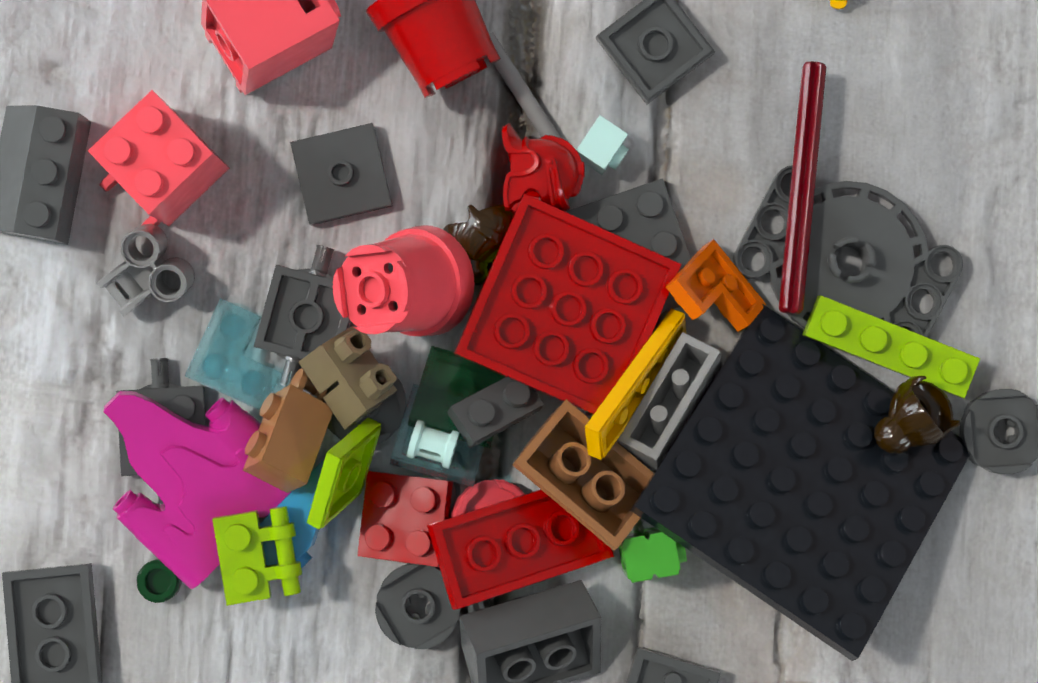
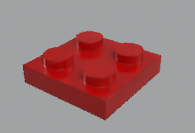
[357,471,453,567]

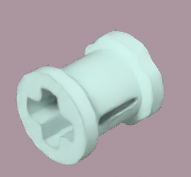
[407,420,460,469]

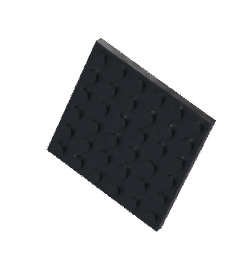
[630,304,970,661]

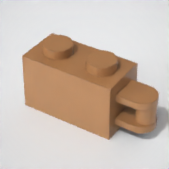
[243,368,333,493]

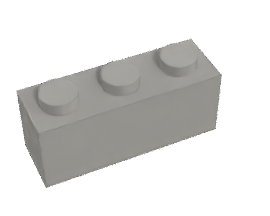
[618,332,722,473]

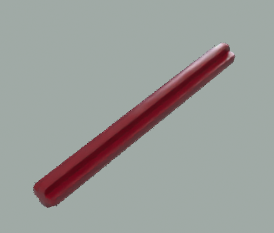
[779,61,827,314]

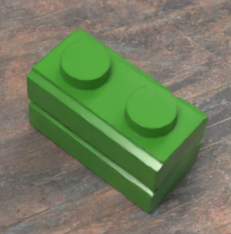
[618,527,687,583]

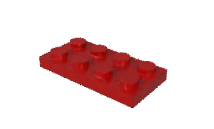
[427,489,614,610]

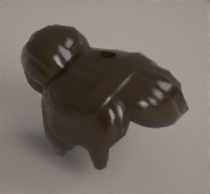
[443,205,515,286]
[874,376,960,454]

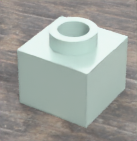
[576,115,629,175]

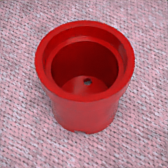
[366,0,501,98]

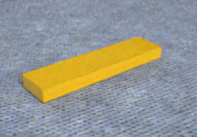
[585,308,686,460]

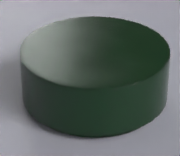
[137,559,182,603]

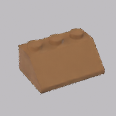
[512,399,653,551]

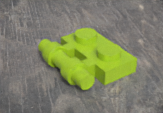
[212,506,302,606]

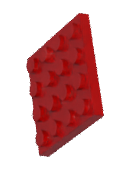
[453,193,681,415]

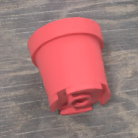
[333,225,475,336]

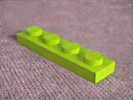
[802,295,980,399]

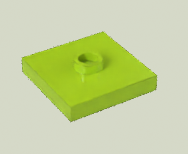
[307,417,382,530]

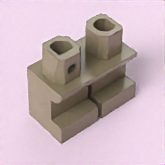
[298,326,397,430]

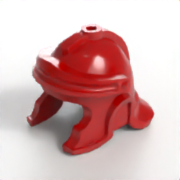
[502,123,585,212]

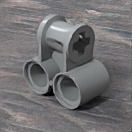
[97,224,195,317]

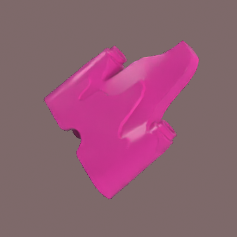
[103,391,292,589]

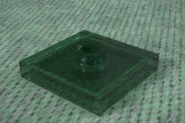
[408,346,505,449]

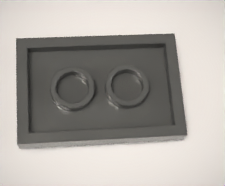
[2,563,102,683]

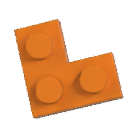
[666,239,766,332]

